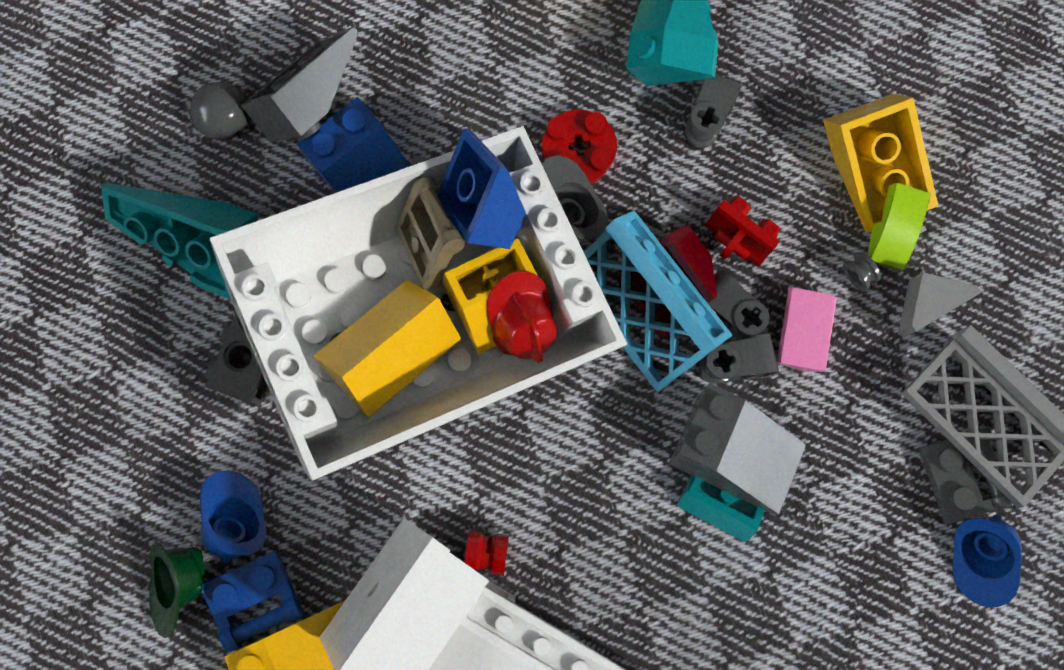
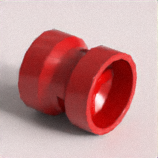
[464,530,509,576]

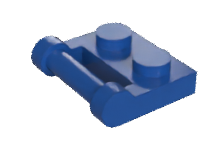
[202,550,304,653]

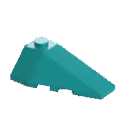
[626,0,719,86]
[101,183,258,300]

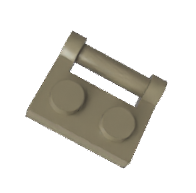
[396,177,465,289]

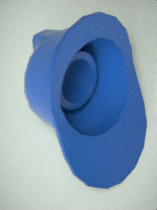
[200,470,266,563]
[952,514,1022,607]

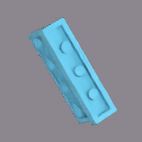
[584,211,732,393]

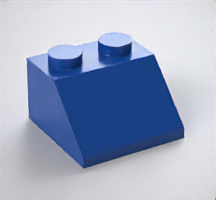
[297,97,410,193]
[438,128,526,249]

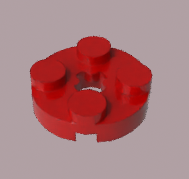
[542,109,617,184]

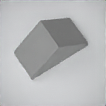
[898,272,982,338]

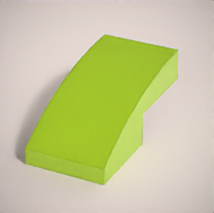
[867,183,931,271]

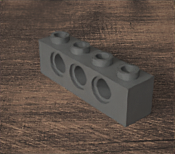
[206,313,268,407]

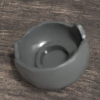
[189,82,252,139]

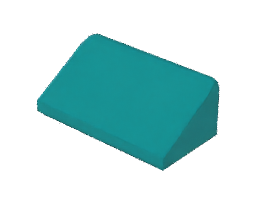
[677,475,765,542]

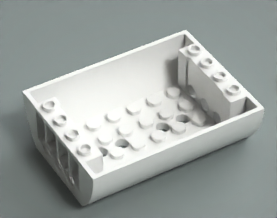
[210,126,628,481]

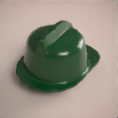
[149,542,205,638]

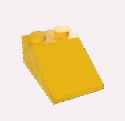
[823,94,939,233]
[224,601,345,670]

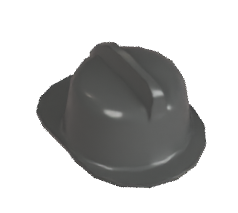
[542,155,608,240]

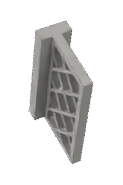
[901,325,1064,508]

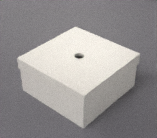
[319,518,489,670]

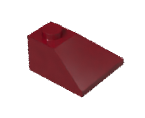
[616,225,718,340]

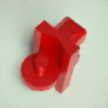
[704,196,780,267]

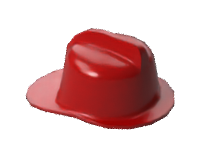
[487,270,557,363]

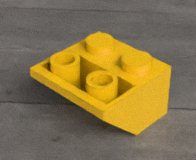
[442,238,538,355]

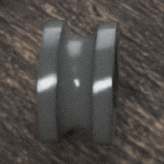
[843,252,882,291]

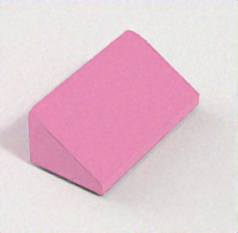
[777,287,836,372]

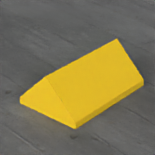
[313,279,461,419]

